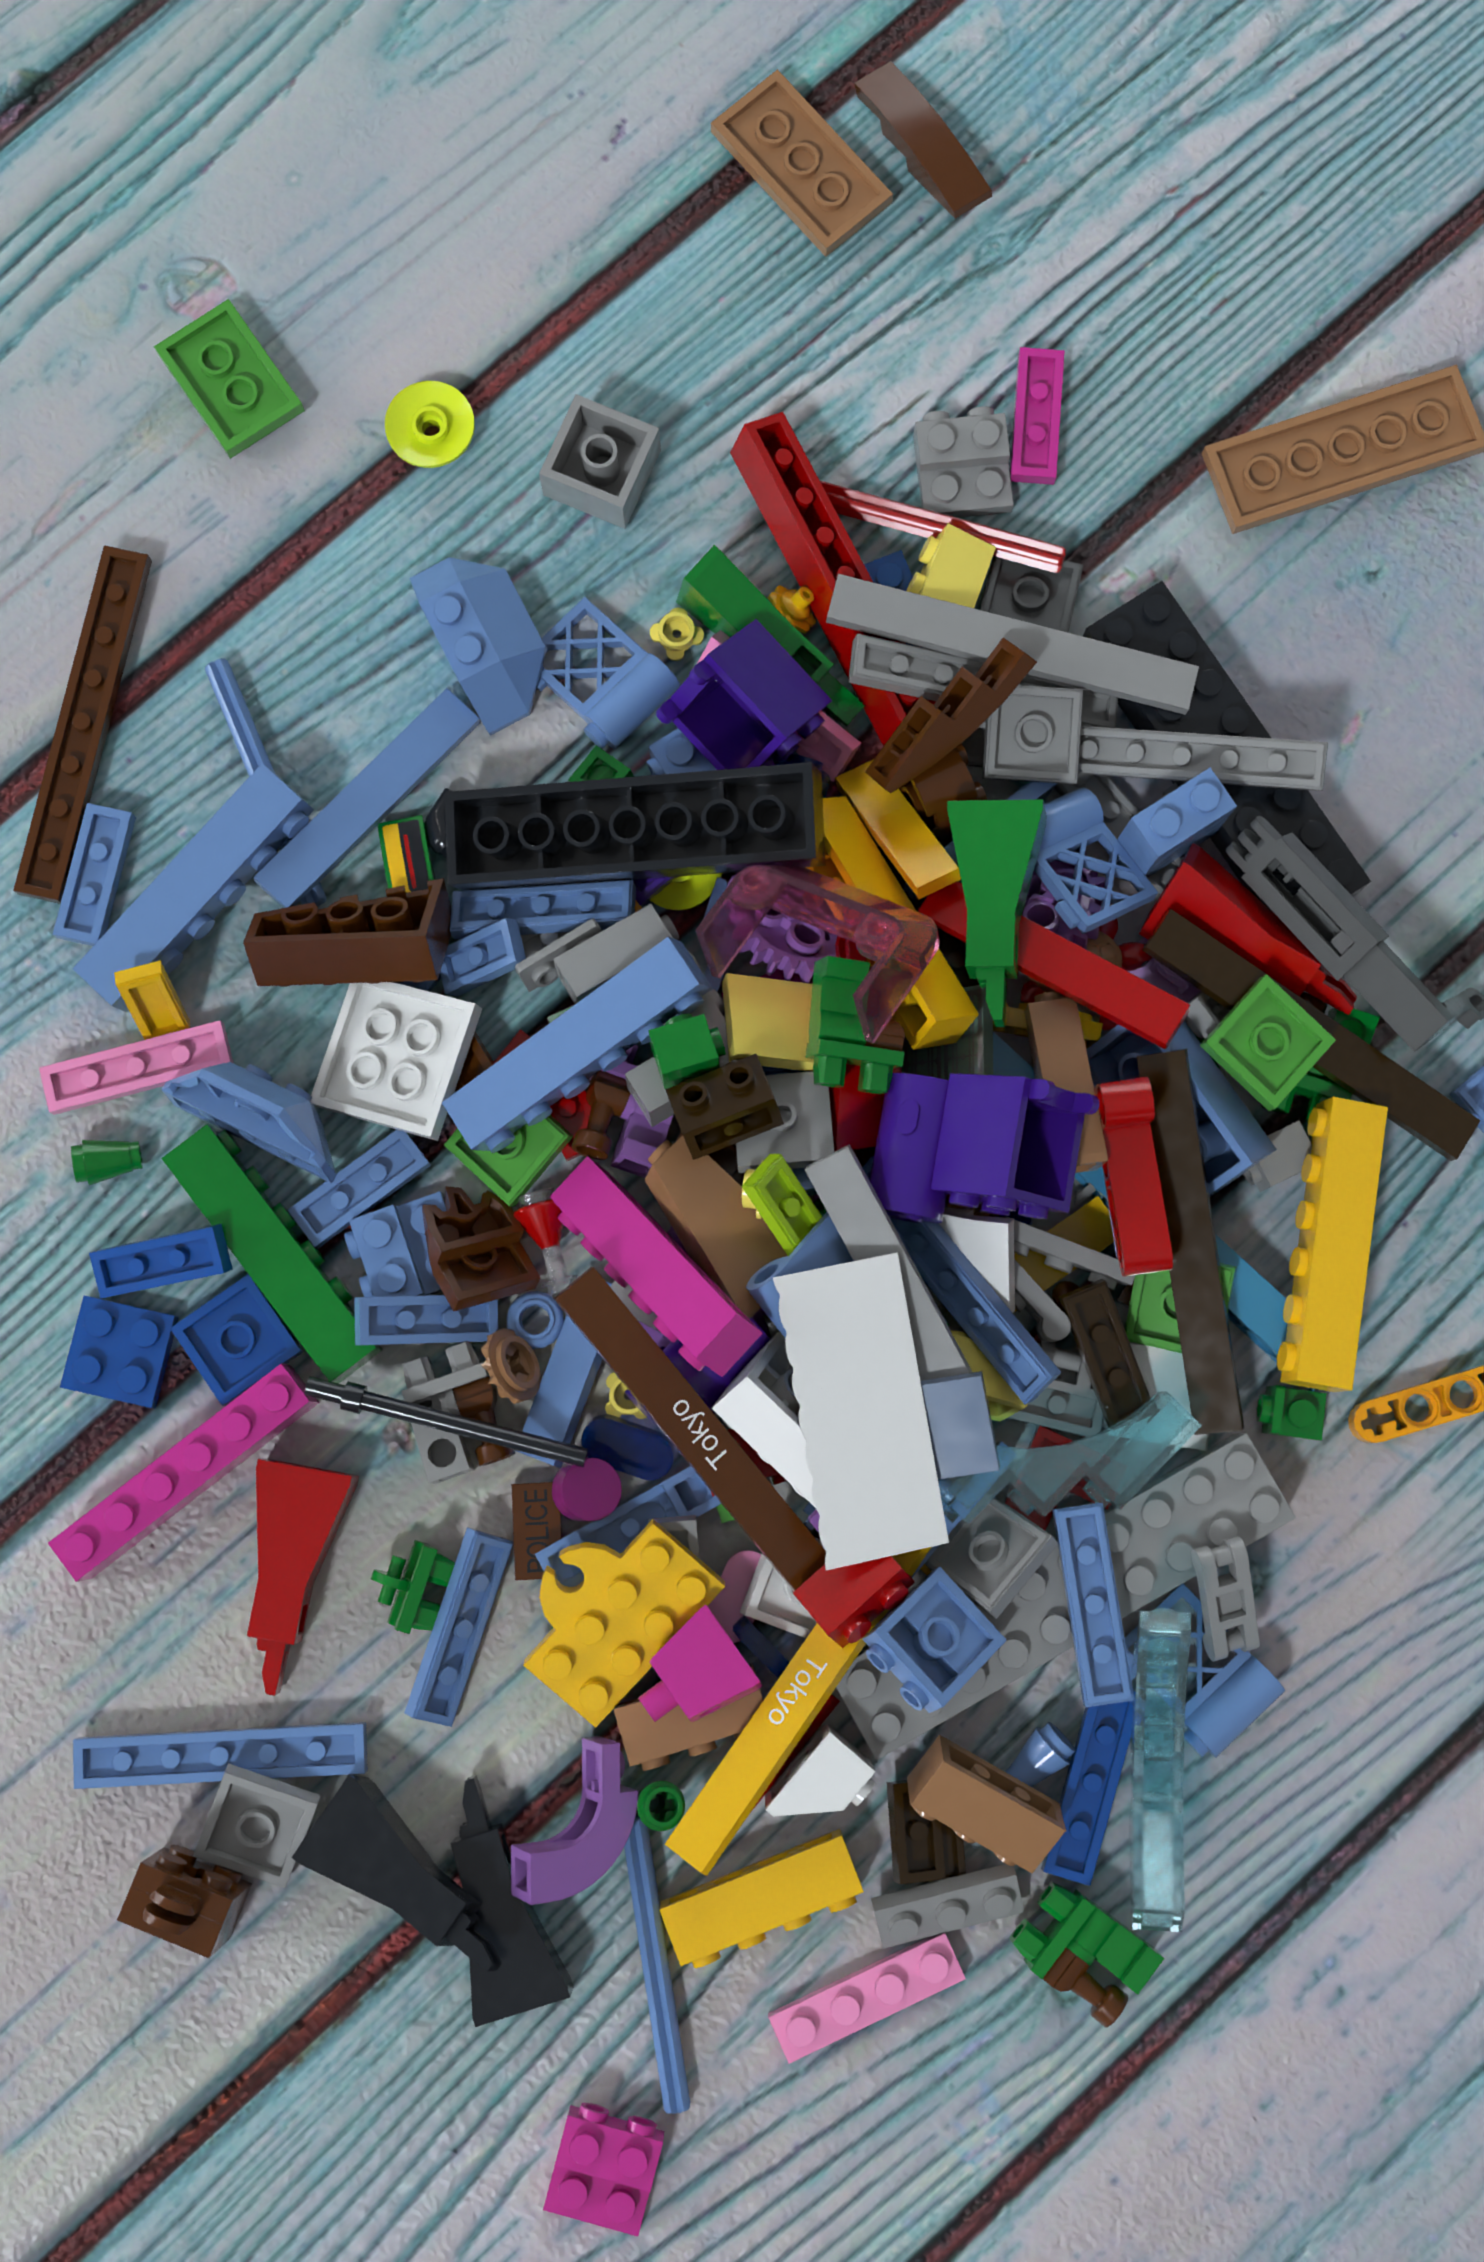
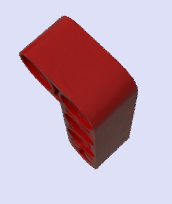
[1094,1076,1173,1277]

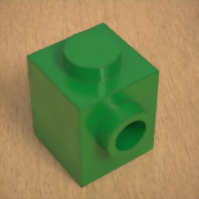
[648,1014,726,1089]

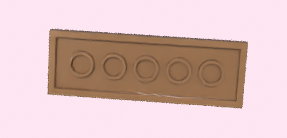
[1202,364,1484,534]

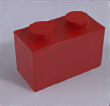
[793,1556,915,1648]

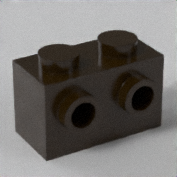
[665,1054,784,1160]

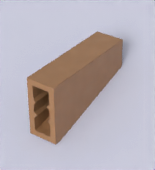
[1024,992,1108,1173]
[645,1135,788,1319]

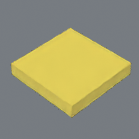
[722,973,814,1072]

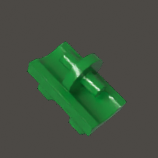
[371,1540,455,1634]

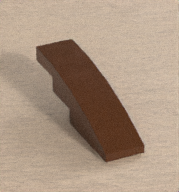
[854,61,992,219]
[865,638,1037,793]

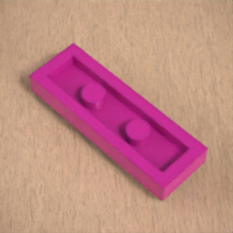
[1010,347,1065,485]

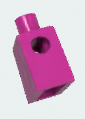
[638,1605,762,1722]

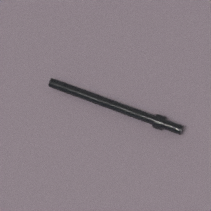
[304,1376,588,1467]

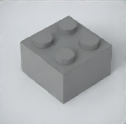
[539,394,661,529]

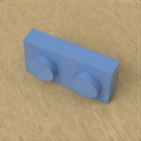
[440,918,526,997]

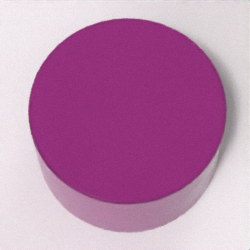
[552,1458,622,1521]

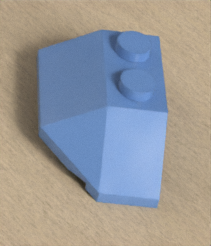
[410,557,547,736]
[161,1062,336,1183]

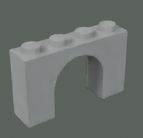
[553,904,729,1127]

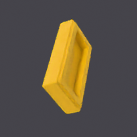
[114,960,191,1040]

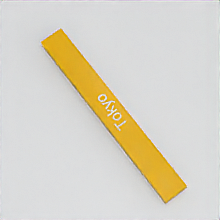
[665,1547,932,1876]

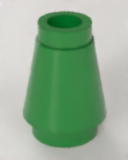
[71,1139,143,1186]
[637,1781,685,1831]

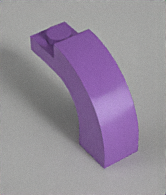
[511,1736,638,1905]

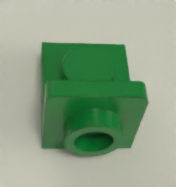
[1256,1385,1327,1441]

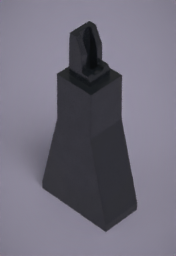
[291,1775,502,1972]
[450,1775,574,2027]

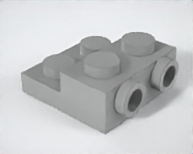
[913,406,1014,518]

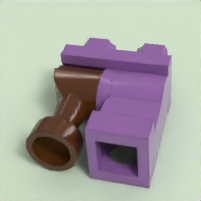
[572,1045,673,1178]

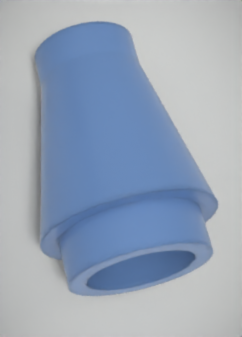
[1005,1722,1076,1787]

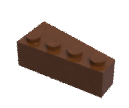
[243,878,451,987]

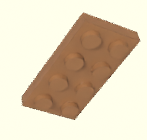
[711,69,893,257]

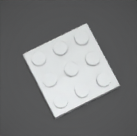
[310,982,482,1141]

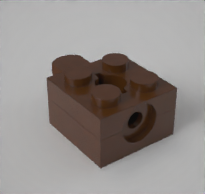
[117,1845,253,1958]

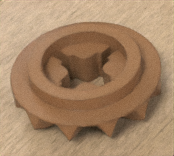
[481,1328,541,1404]

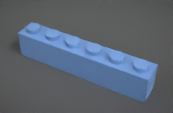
[72,763,314,1012]
[442,937,713,1153]

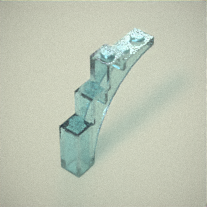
[938,1391,1202,1524]
[1129,1608,1191,1932]

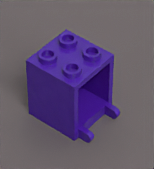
[656,619,832,770]
[931,1073,1100,1219]

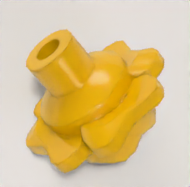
[768,585,816,634]

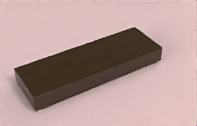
[1058,1279,1156,1431]

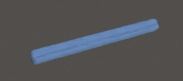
[205,658,326,906]
[624,1813,690,2114]

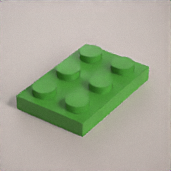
[153,299,305,459]

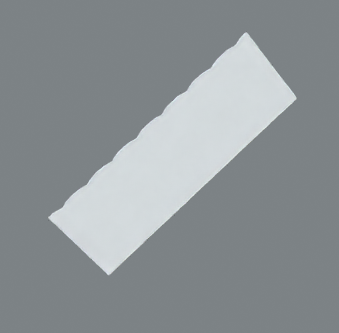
[773,1252,949,1571]

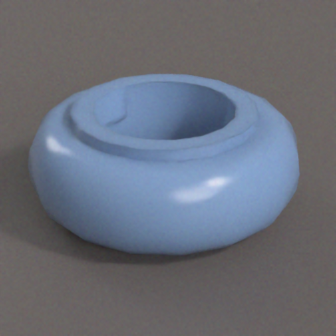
[506,1291,564,1349]

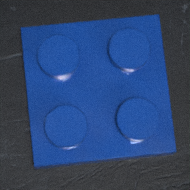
[170,1274,304,1406]
[60,1295,179,1409]

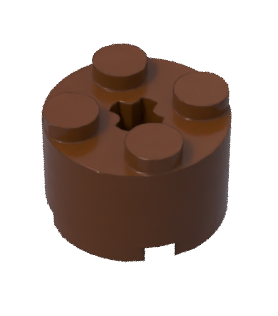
[898,743,987,842]

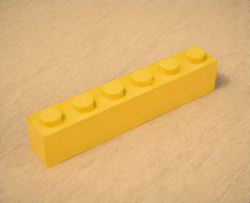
[805,796,979,1050]
[1277,1096,1388,1392]

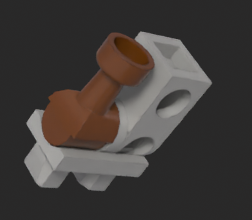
[401,1341,515,1484]

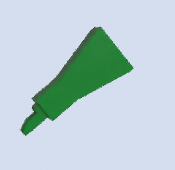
[676,545,864,727]
[947,799,1047,1027]

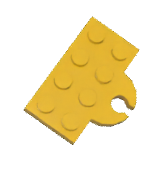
[523,1519,725,1728]

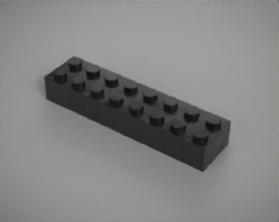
[1083,581,1371,914]
[444,762,826,891]

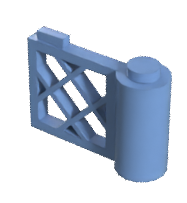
[537,597,680,749]
[1034,788,1158,935]
[1125,1583,1285,1758]

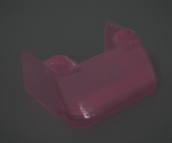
[696,865,940,1044]

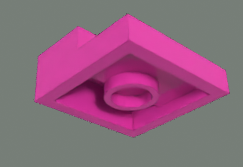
[543,2103,665,2237]

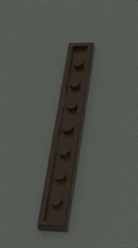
[1142,909,1481,1161]
[1137,1048,1244,1435]

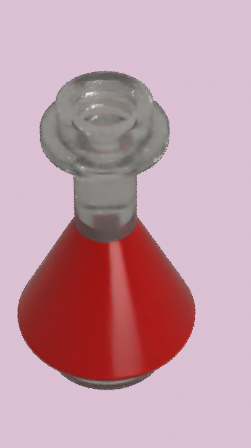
[513,1188,578,1296]

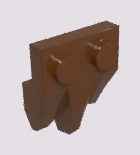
[422,1186,541,1311]

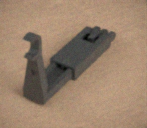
[1226,816,1484,1052]

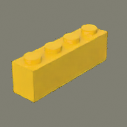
[659,1829,864,1968]

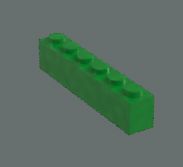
[161,1124,383,1384]

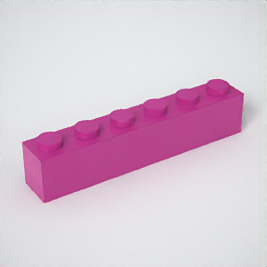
[550,1156,763,1377]
[48,1363,319,1582]

